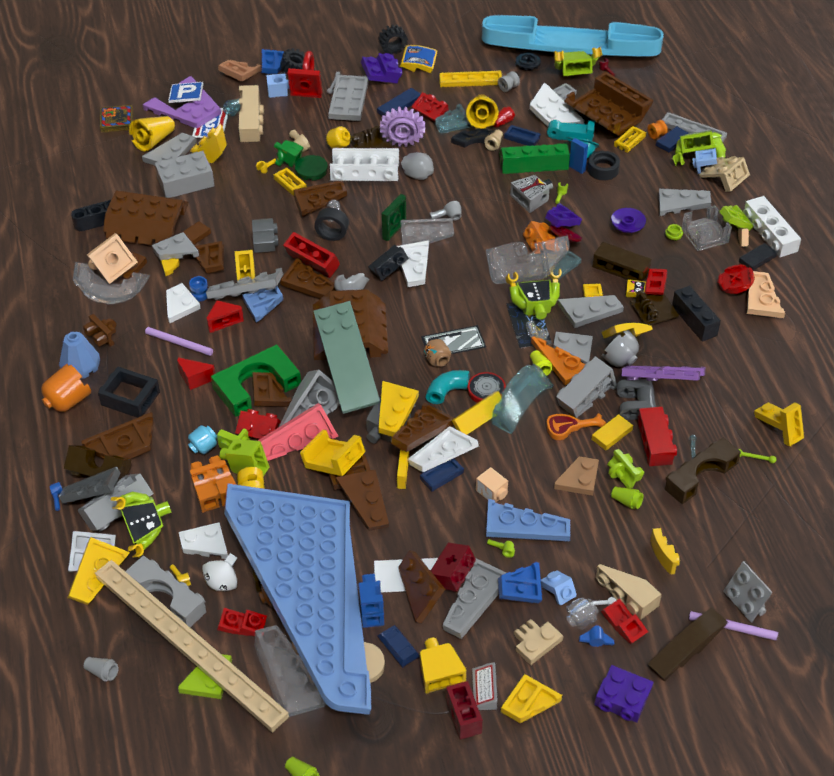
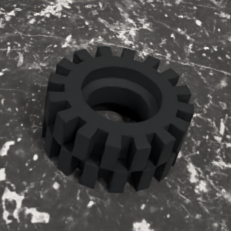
[378,24,408,55]
[280,48,305,73]

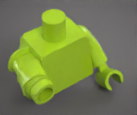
[673,130,726,166]

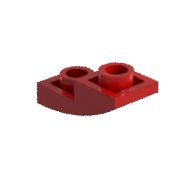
[217,608,267,636]

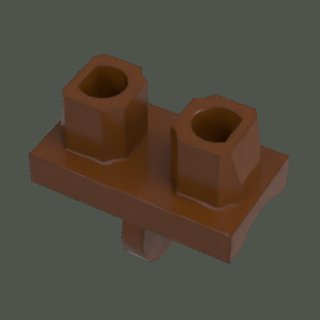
[83,314,116,347]

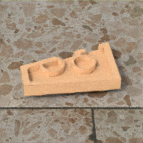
[747,271,785,318]

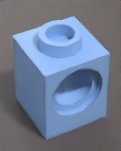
[266,74,290,98]

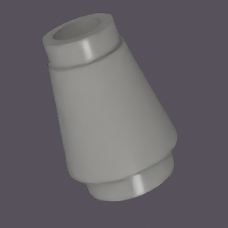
[84,657,118,681]

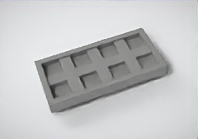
[329,75,369,121]

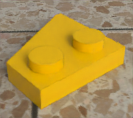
[501,674,562,723]

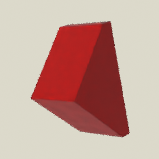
[206,300,244,333]
[177,357,215,390]

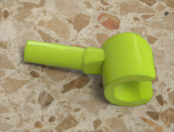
[555,182,568,204]
[487,539,515,558]

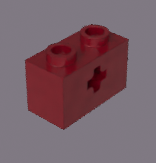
[430,542,476,591]
[446,681,483,740]

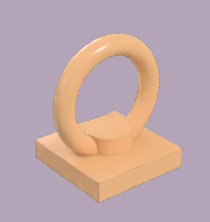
[87,233,137,284]

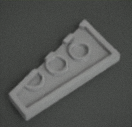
[206,268,283,300]
[443,558,506,639]

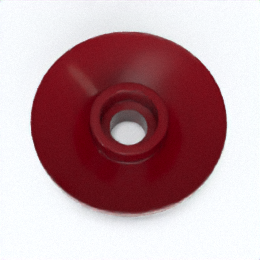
[549,225,582,244]

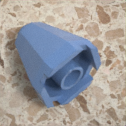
[59,332,100,378]

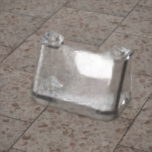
[486,235,569,284]

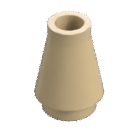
[485,130,503,150]

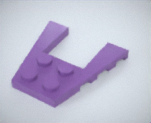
[143,76,221,128]
[622,366,705,381]

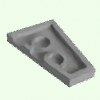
[142,133,197,165]
[558,295,623,328]

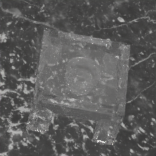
[682,205,732,251]

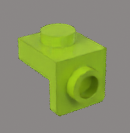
[217,429,250,449]

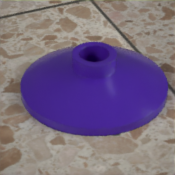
[611,208,646,233]

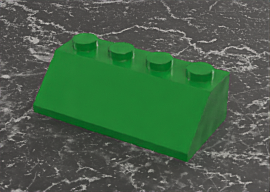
[499,144,570,174]

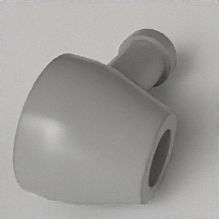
[429,201,462,221]

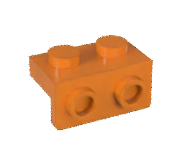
[523,221,560,256]

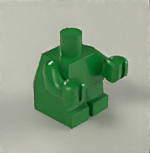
[274,140,304,167]

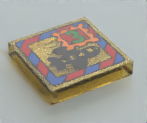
[100,105,133,132]

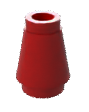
[493,106,515,128]

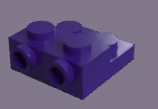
[361,53,402,83]
[595,665,654,722]

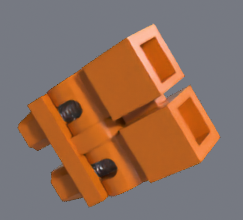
[190,455,236,513]

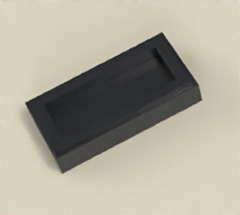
[739,243,777,270]

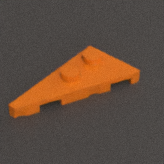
[531,336,585,385]

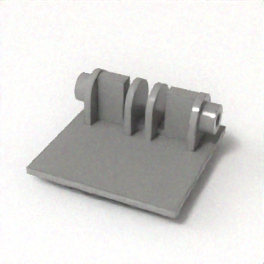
[723,561,772,622]

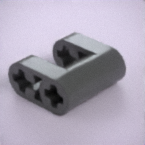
[617,379,656,420]

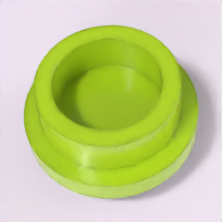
[665,224,683,240]

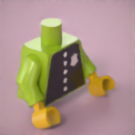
[505,268,562,320]
[111,492,172,558]

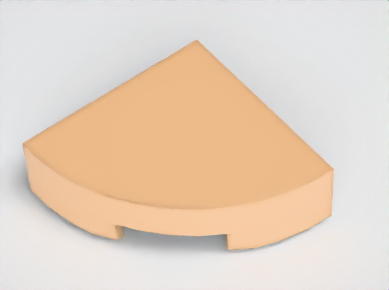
[738,229,749,246]

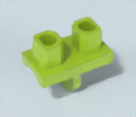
[607,449,644,489]

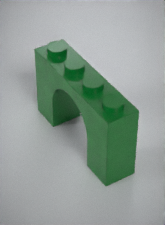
[211,345,301,417]

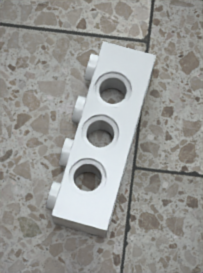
[743,196,801,257]

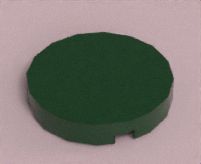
[295,155,328,181]

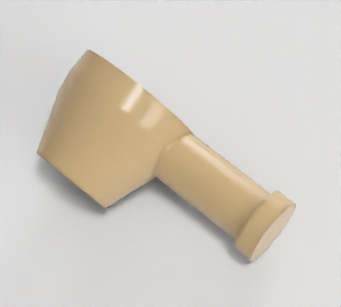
[289,130,310,151]

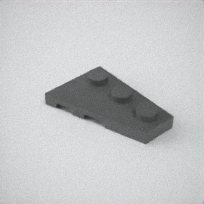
[59,467,120,503]

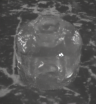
[565,597,599,630]

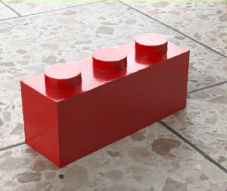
[283,232,340,278]
[637,407,677,467]

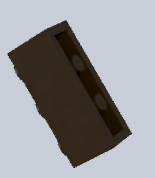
[592,242,652,281]

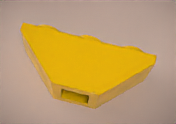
[190,124,227,163]

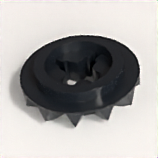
[516,53,540,71]

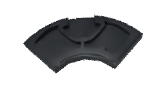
[451,128,494,148]

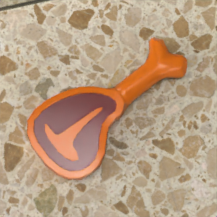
[546,413,606,440]

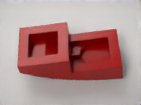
[645,269,667,295]
[601,598,648,644]

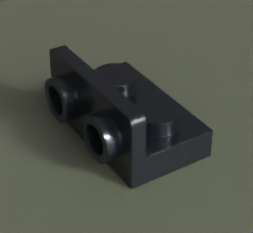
[368,244,409,281]

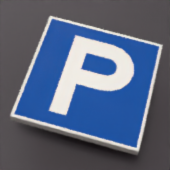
[169,82,203,103]

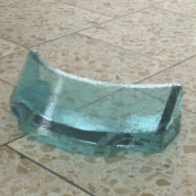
[492,364,554,434]

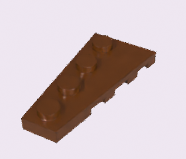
[391,403,454,452]

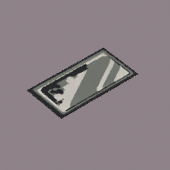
[421,325,486,354]

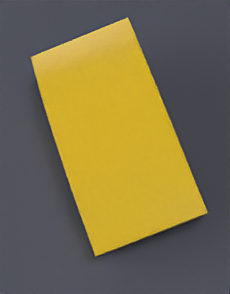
[650,528,680,575]

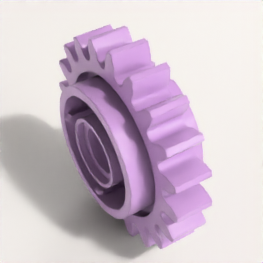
[380,107,425,147]

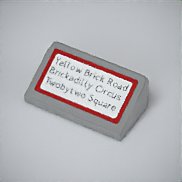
[472,662,497,710]

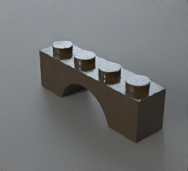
[665,437,741,504]

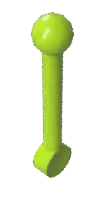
[739,449,776,463]

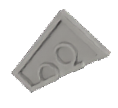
[658,189,711,216]

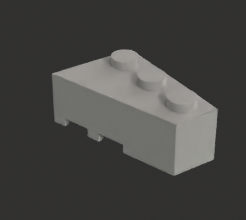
[556,356,617,418]
[78,473,154,531]

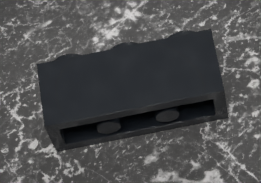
[672,285,721,342]

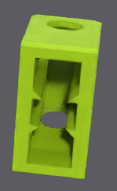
[220,439,269,477]

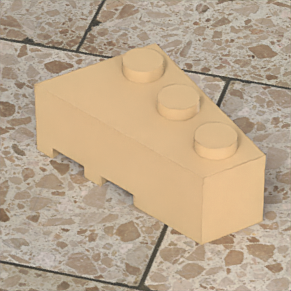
[239,85,264,142]

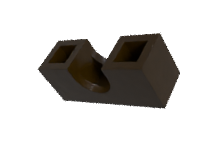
[63,445,132,481]

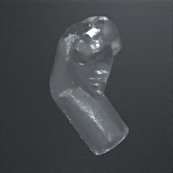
[526,321,549,340]

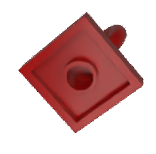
[288,51,323,98]

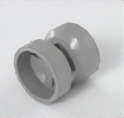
[498,71,520,92]

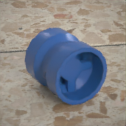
[189,276,208,302]

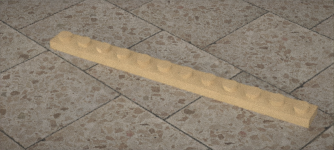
[95,560,289,732]

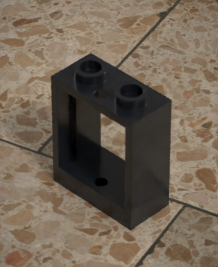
[98,367,160,418]

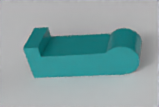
[547,120,595,141]

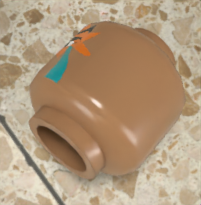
[424,339,451,367]

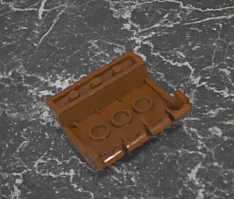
[564,72,653,136]
[103,190,188,246]
[313,289,388,360]

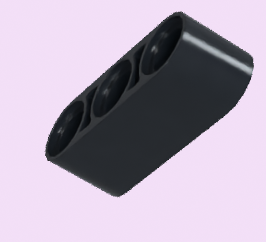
[71,200,111,232]

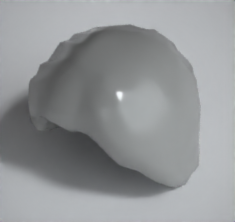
[401,152,434,180]
[334,273,370,291]

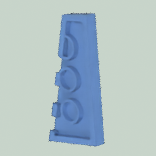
[486,499,570,541]

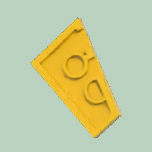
[379,381,419,436]
[67,537,130,605]

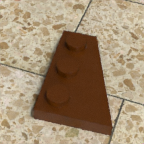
[280,258,336,299]
[336,470,389,531]

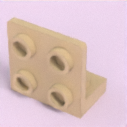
[699,156,750,192]

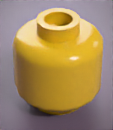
[326,126,350,149]

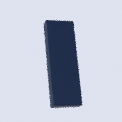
[377,88,421,116]

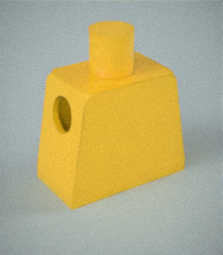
[420,638,466,694]

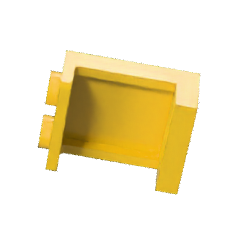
[300,430,365,476]

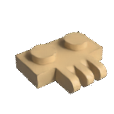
[514,619,563,665]

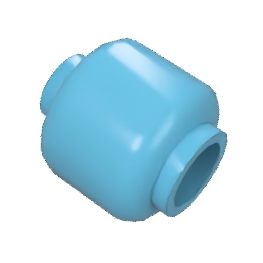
[188,425,217,455]

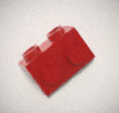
[235,409,281,439]

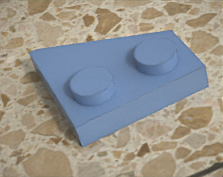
[242,286,283,322]

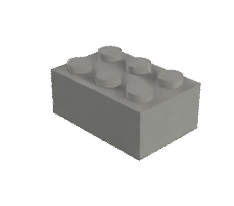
[155,151,214,198]

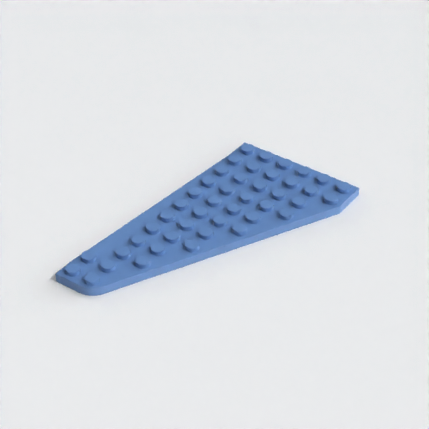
[224,484,371,714]

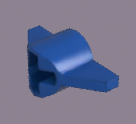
[579,625,614,647]

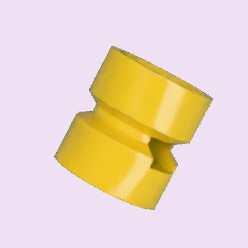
[237,467,265,489]

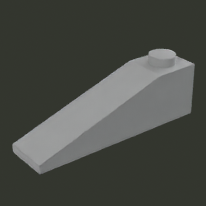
[279,369,340,427]

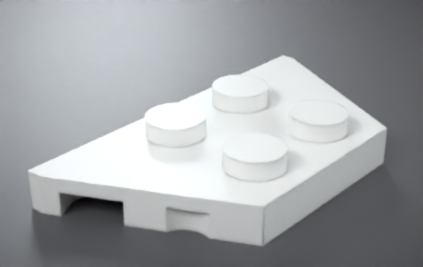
[529,83,585,126]

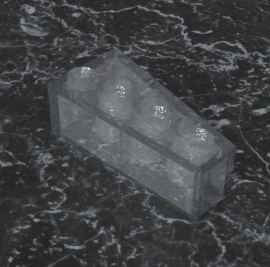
[254,625,326,717]

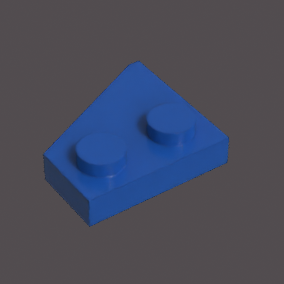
[261,49,284,74]

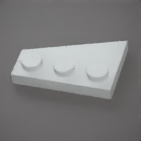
[397,240,429,287]
[408,426,479,472]

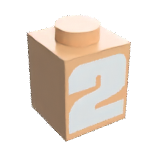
[476,467,508,503]

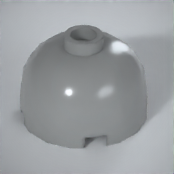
[601,330,639,367]

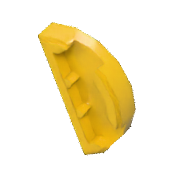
[161,258,179,276]

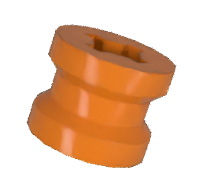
[647,120,668,139]

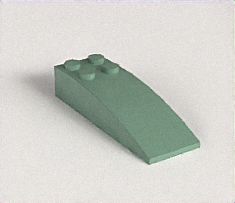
[314,301,380,414]

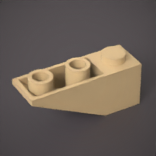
[596,564,661,620]

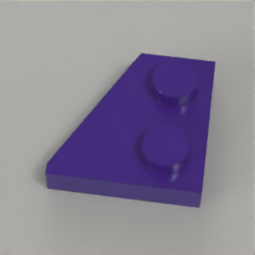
[545,203,582,227]

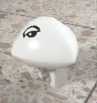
[202,553,237,591]

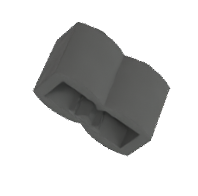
[252,218,278,253]

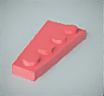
[258,403,339,461]

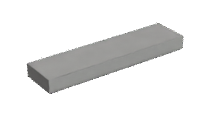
[662,112,727,143]

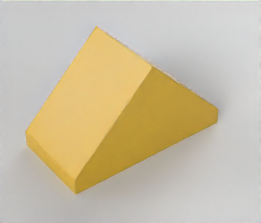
[235,250,255,281]

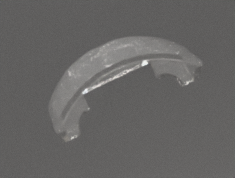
[73,262,150,304]

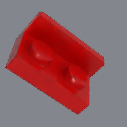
[412,92,451,123]

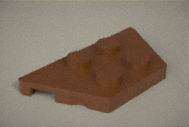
[81,412,154,460]

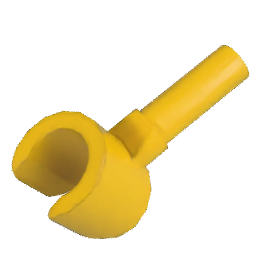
[256,159,276,174]
[170,564,191,586]

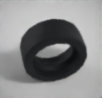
[588,151,620,181]
[314,207,349,241]

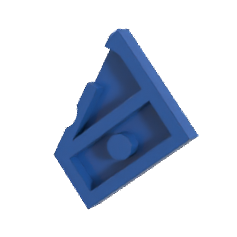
[498,562,542,603]

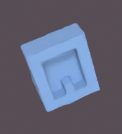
[693,148,717,174]

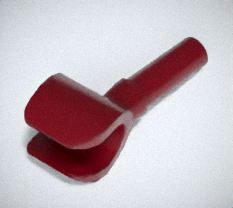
[599,58,615,76]

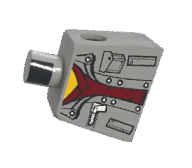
[510,175,553,213]

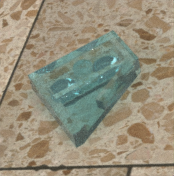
[435,104,471,134]

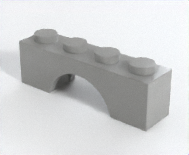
[125,555,206,627]

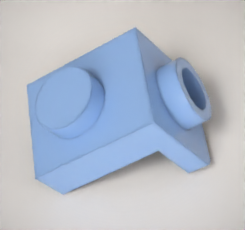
[541,571,577,605]

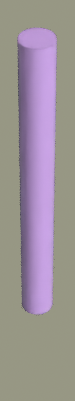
[145,327,213,356]
[689,611,778,640]

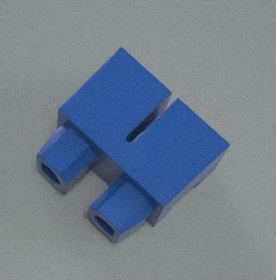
[359,574,384,628]

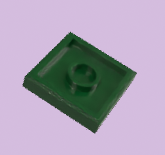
[382,194,407,241]

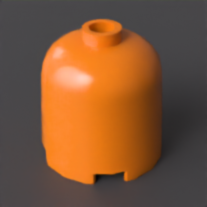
[41,364,91,412]

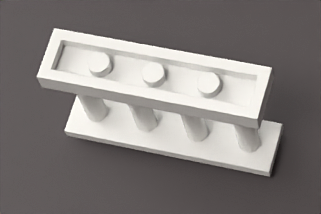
[330,148,399,181]

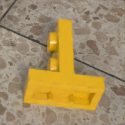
[754,402,804,447]

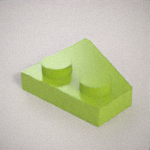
[719,205,754,231]
[178,654,232,699]

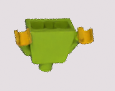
[554,47,603,76]

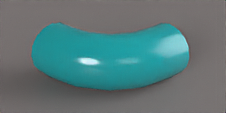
[426,370,470,404]

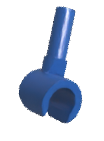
[50,482,63,511]

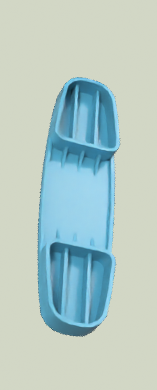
[482,15,663,56]

